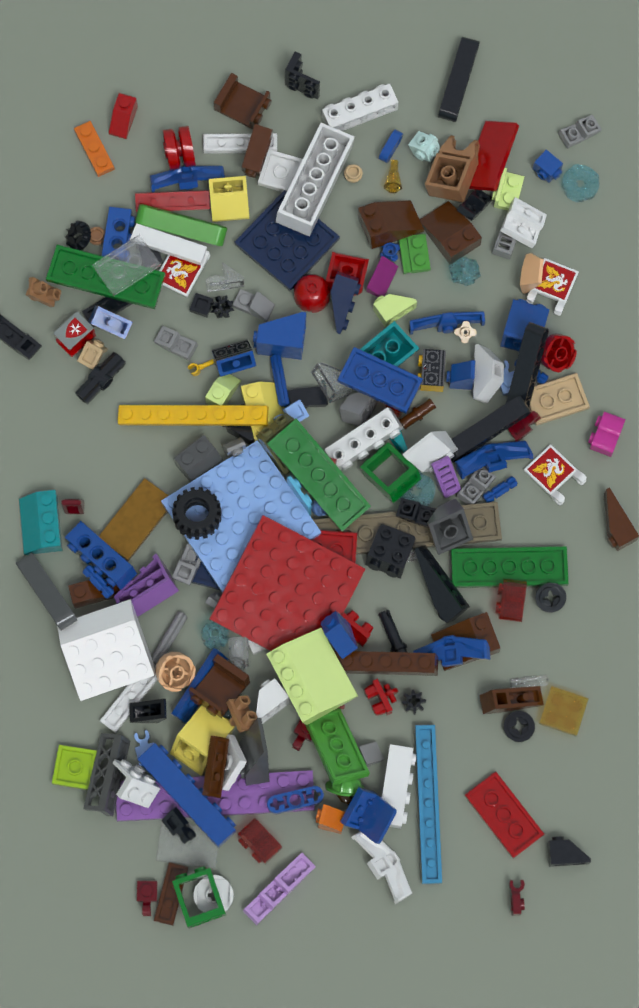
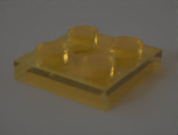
[539,686,589,736]

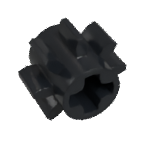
[210,295,234,319]
[402,689,426,715]

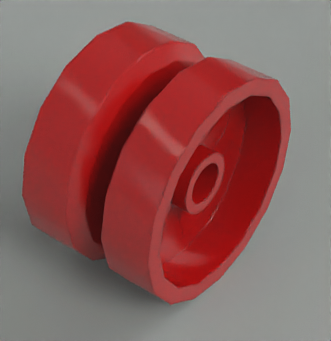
[163,126,196,170]

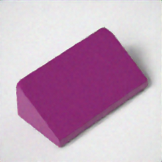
[366,256,399,297]

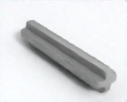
[152,612,187,664]

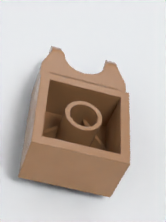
[425,135,480,202]

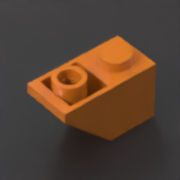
[316,804,345,834]

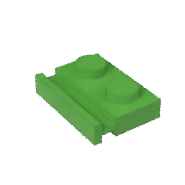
[399,234,431,274]

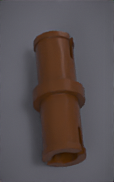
[399,398,436,430]

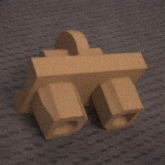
[26,277,61,307]
[226,695,258,733]

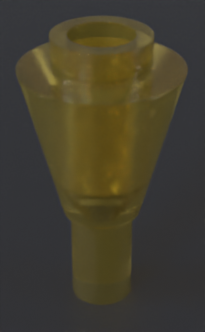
[384,160,402,193]

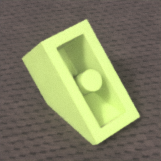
[373,294,417,328]
[205,374,241,405]

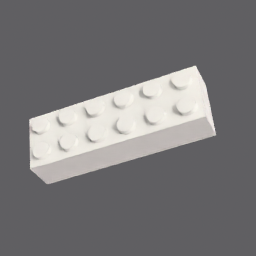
[276,123,355,237]

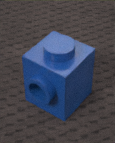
[533,149,563,183]

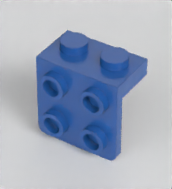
[340,787,397,844]

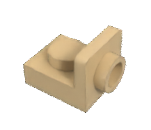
[77,339,108,370]

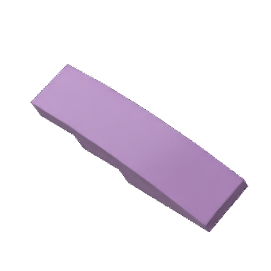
[243,853,316,925]

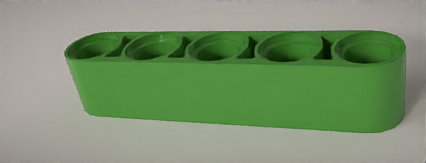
[135,204,227,246]

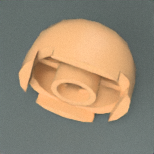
[155,652,196,692]

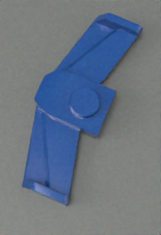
[150,166,225,192]
[409,311,485,335]
[455,441,533,479]
[413,635,491,667]

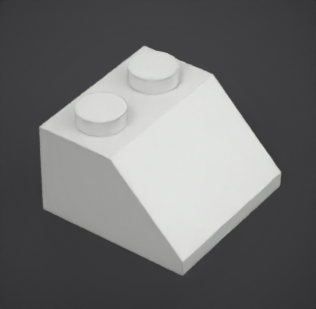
[403,431,458,473]
[256,678,289,724]

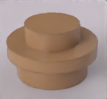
[90,227,105,245]

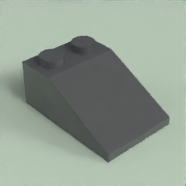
[239,718,270,786]

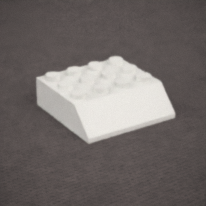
[57,599,156,701]

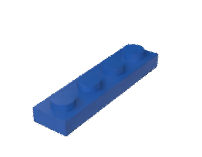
[171,648,229,724]

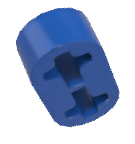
[379,129,403,163]

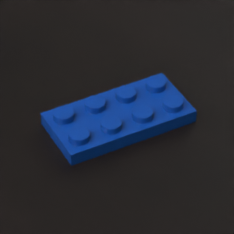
[337,347,423,414]

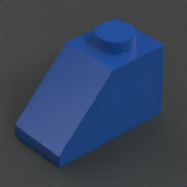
[446,360,475,390]
[321,611,358,659]

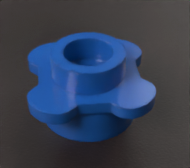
[380,242,400,262]

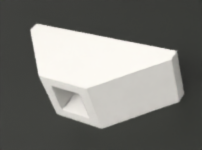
[473,344,504,403]

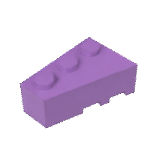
[114,553,179,617]

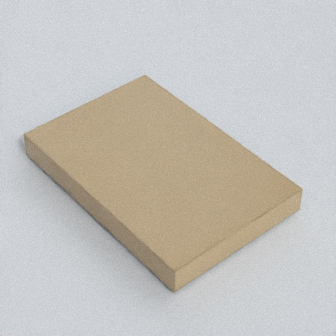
[529,373,590,426]

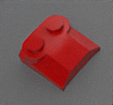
[325,252,369,296]

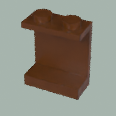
[214,73,272,129]
[189,654,250,718]

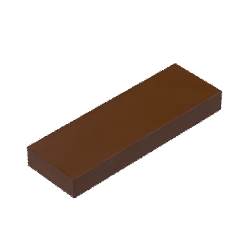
[202,736,229,798]
[154,862,188,926]

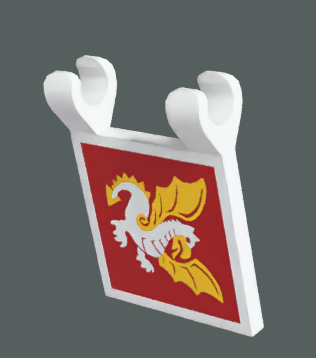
[159,237,210,297]
[526,258,579,316]
[524,444,587,506]

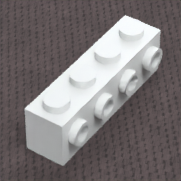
[322,84,399,131]
[325,407,404,470]
[382,744,416,829]

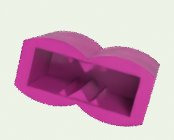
[588,412,626,457]

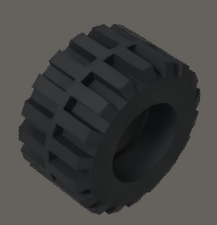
[172,487,221,540]

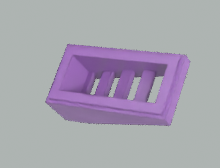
[431,456,461,498]

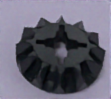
[65,221,91,250]
[535,582,566,613]
[504,711,535,742]

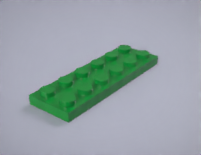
[46,245,166,309]
[266,418,371,531]
[451,546,569,588]

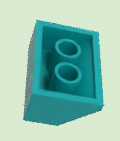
[360,321,419,367]
[19,490,63,555]

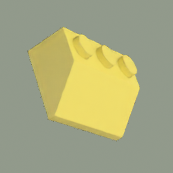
[241,382,284,444]

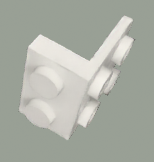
[113,759,161,808]

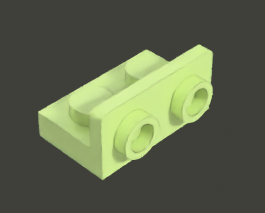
[492,168,525,211]

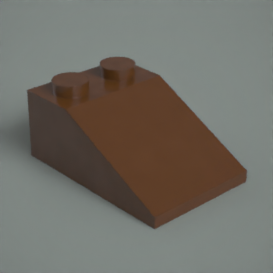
[358,200,424,249]
[420,201,482,265]
[431,612,501,671]

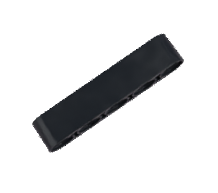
[438,37,480,122]
[506,322,549,407]
[451,396,531,463]

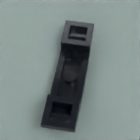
[0,314,42,360]

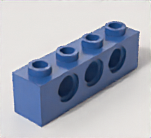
[102,207,135,262]
[65,521,137,590]

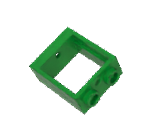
[360,442,422,504]
[172,866,226,929]

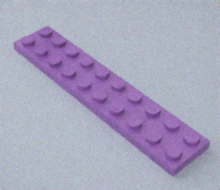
[116,770,315,822]

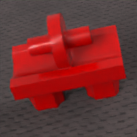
[341,610,373,647]
[364,678,399,716]

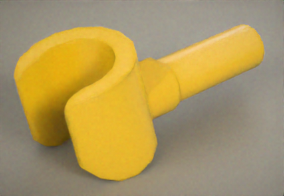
[188,359,214,376]

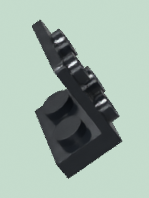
[285,51,320,99]

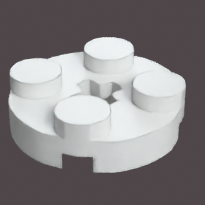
[194,875,234,913]

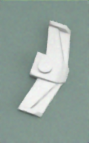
[351,831,412,904]

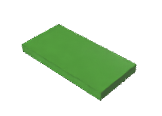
[305,708,370,785]

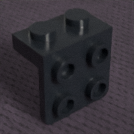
[365,524,416,579]

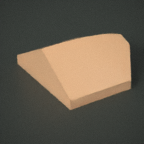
[520,253,544,294]

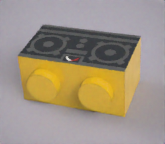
[418,349,446,392]

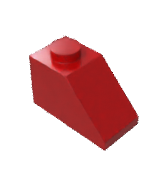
[109,93,138,139]

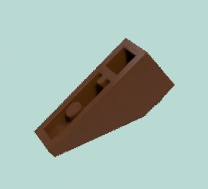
[604,487,639,551]
[68,577,120,609]
[479,686,544,714]

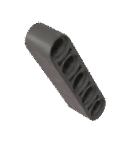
[16,553,77,630]

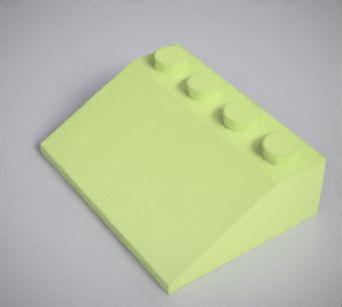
[267,628,358,725]

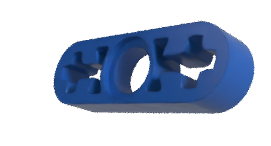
[267,786,324,814]

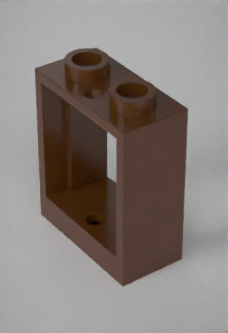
[242,124,273,178]

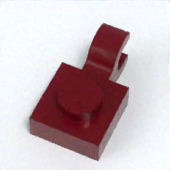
[508,411,541,441]
[292,719,312,751]
[509,880,525,916]
[137,881,158,916]

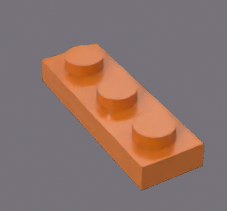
[74,121,115,177]

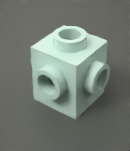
[408,131,441,163]

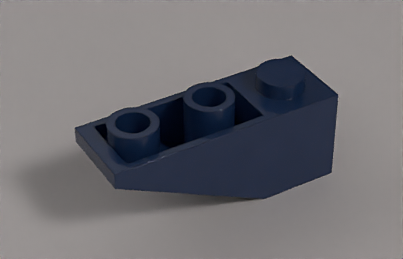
[331,271,361,334]

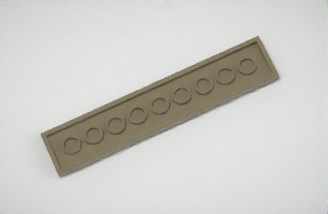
[313,502,502,555]

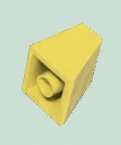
[170,705,235,776]

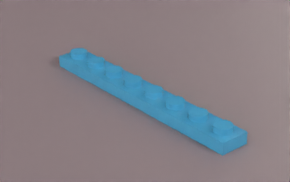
[415,725,442,884]

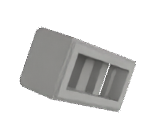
[492,231,517,260]

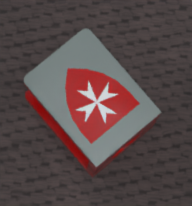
[54,311,96,357]

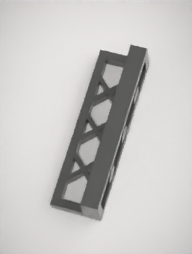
[83,733,131,816]

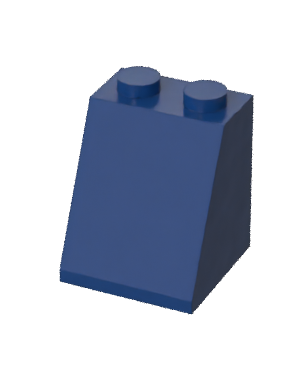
[500,299,550,351]
[253,312,306,360]

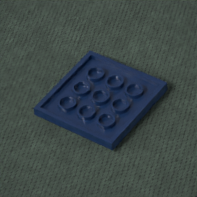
[234,190,340,291]

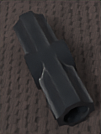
[75,352,126,405]

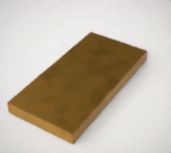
[99,478,168,561]

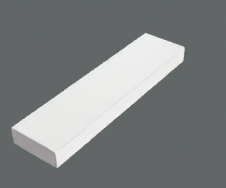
[203,133,277,154]
[130,223,207,265]
[100,664,157,734]

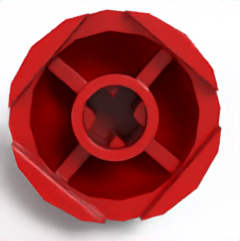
[294,274,331,313]
[541,334,577,373]

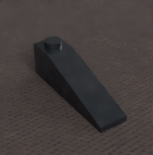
[415,545,470,623]

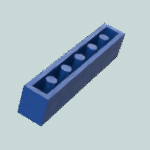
[137,743,236,848]

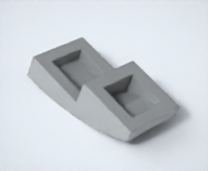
[154,326,198,361]
[172,544,201,585]

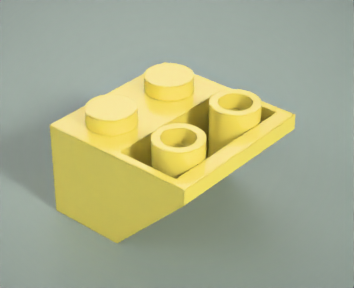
[209,176,249,222]

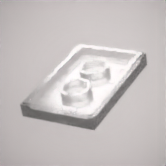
[92,234,161,296]
[156,822,218,869]

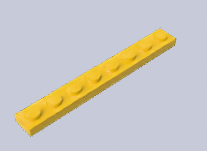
[118,405,269,426]

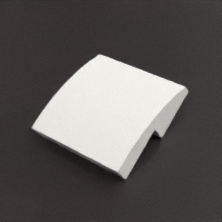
[500,197,547,248]

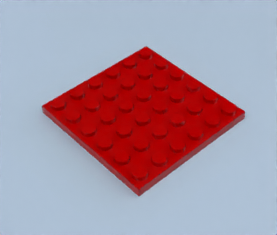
[209,515,365,651]

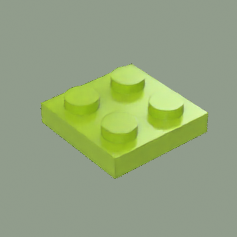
[52,745,97,790]

